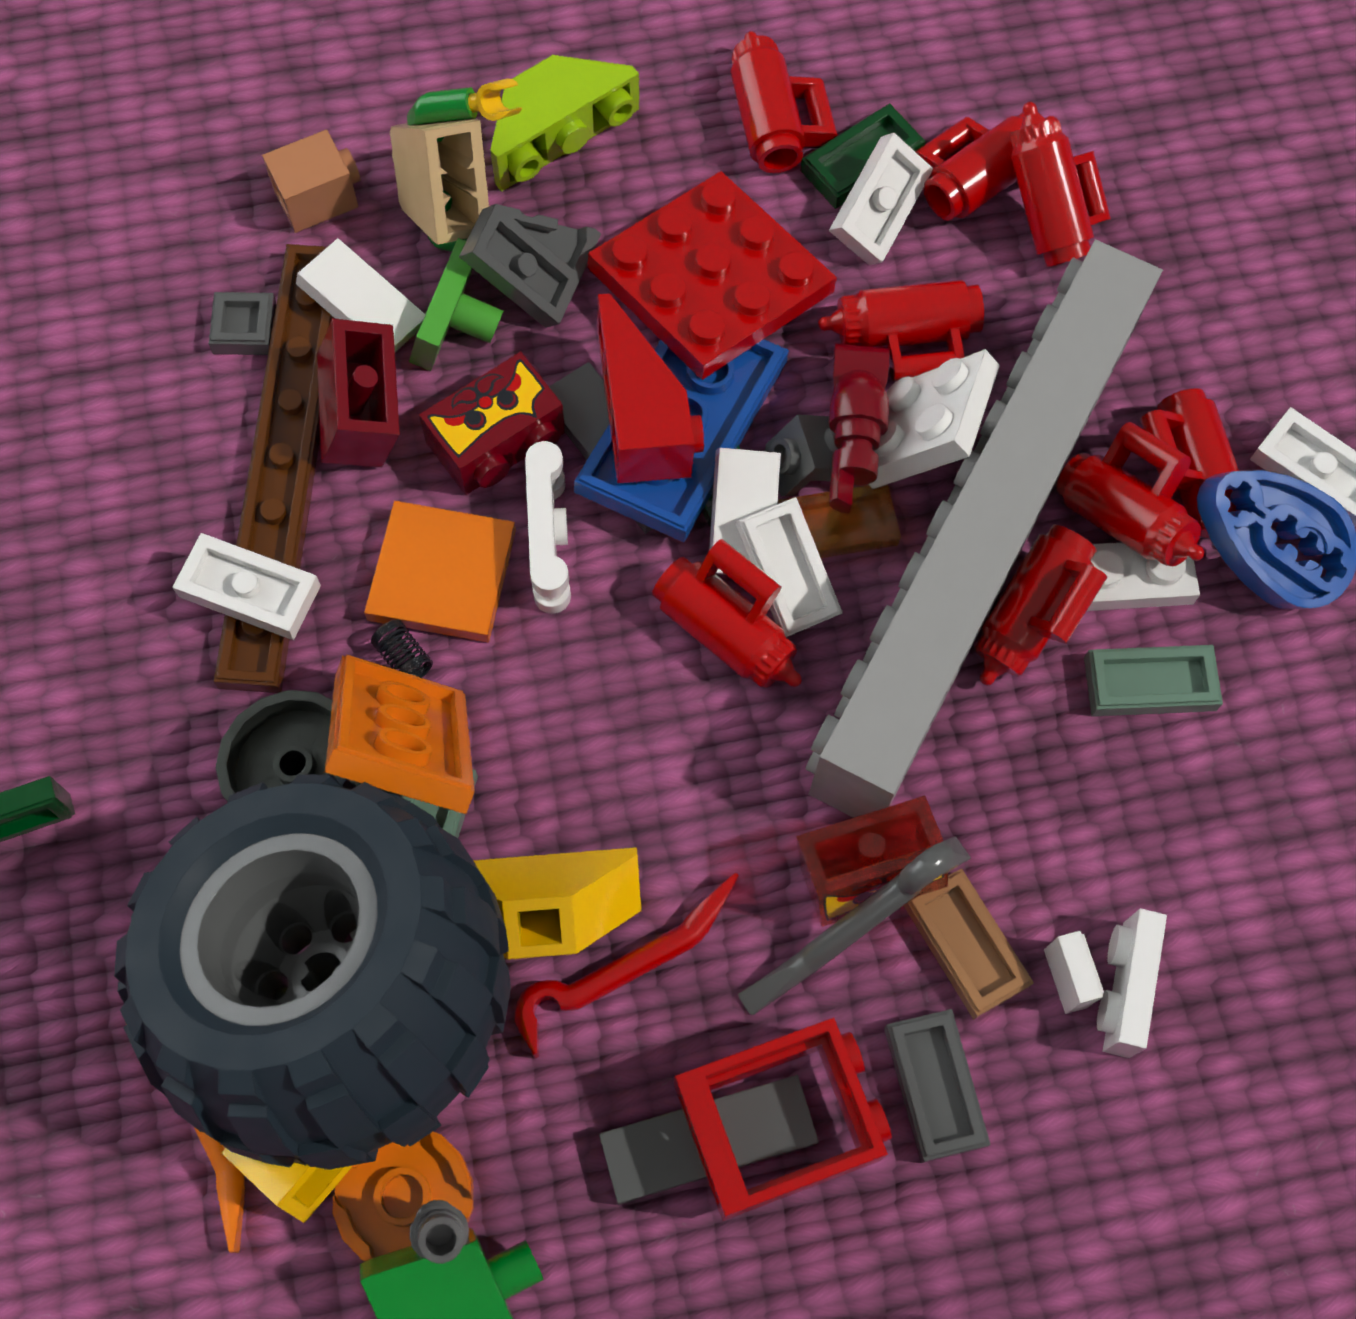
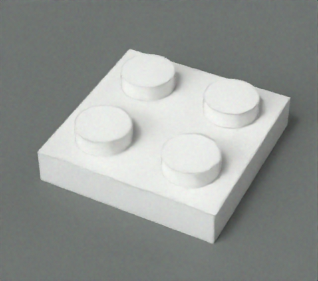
[868,349,1000,489]

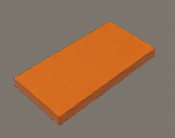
[325,654,475,814]

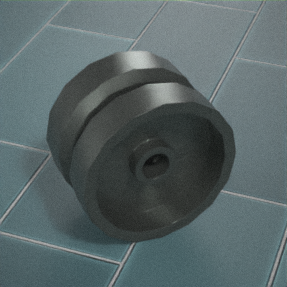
[216,690,379,802]

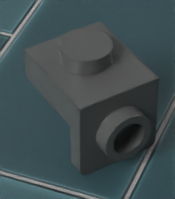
[765,414,838,497]

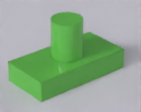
[409,238,503,371]

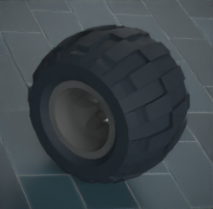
[114,775,511,1170]

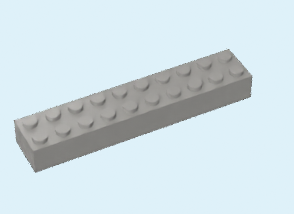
[805,239,1163,830]

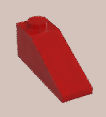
[597,293,704,484]

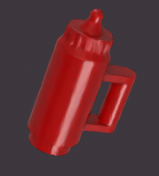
[731,31,838,173]
[1010,102,1111,267]
[915,113,1055,221]
[818,280,984,381]
[1140,388,1239,538]
[1057,422,1204,567]
[975,524,1107,686]
[652,539,802,688]

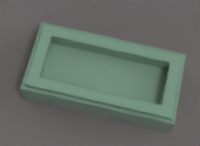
[1084,645,1223,716]

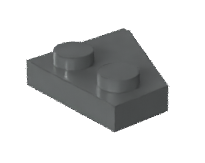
[459,204,601,328]

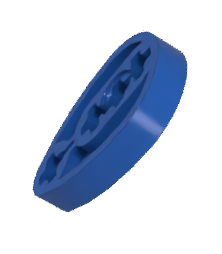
[1197,470,1356,610]

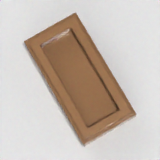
[903,868,1034,1020]

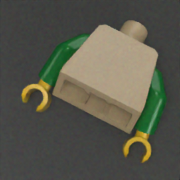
[390,78,522,252]

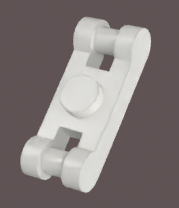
[525,441,571,614]

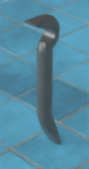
[738,836,971,1015]

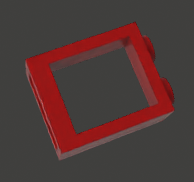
[674,1017,892,1221]

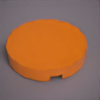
[332,1132,474,1261]

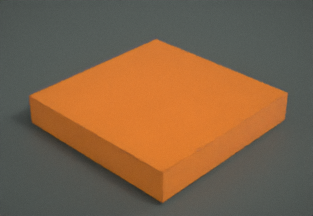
[364,500,516,643]

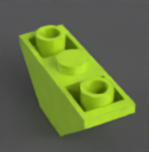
[490,55,639,192]

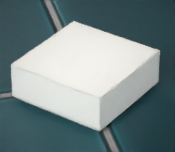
[1044,931,1104,1014]

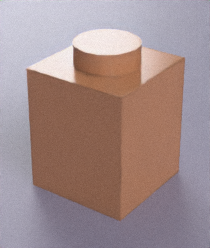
[262,129,361,233]

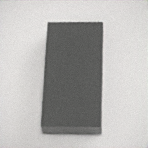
[884,1009,991,1163]

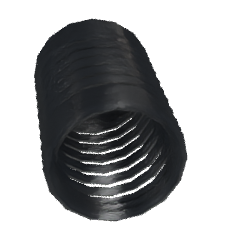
[371,619,433,678]

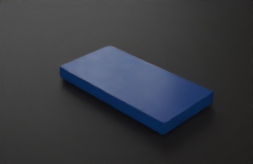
[574,339,789,543]

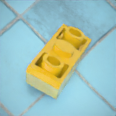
[473,847,641,959]

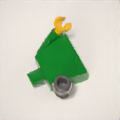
[360,1200,544,1319]

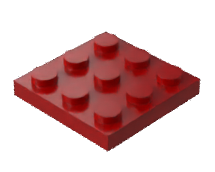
[588,171,837,380]

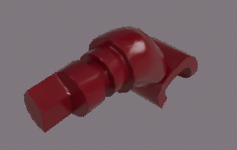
[829,343,890,514]

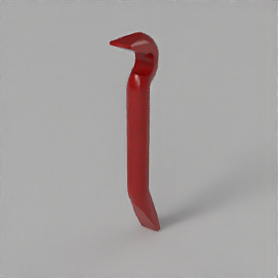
[515,873,739,1059]

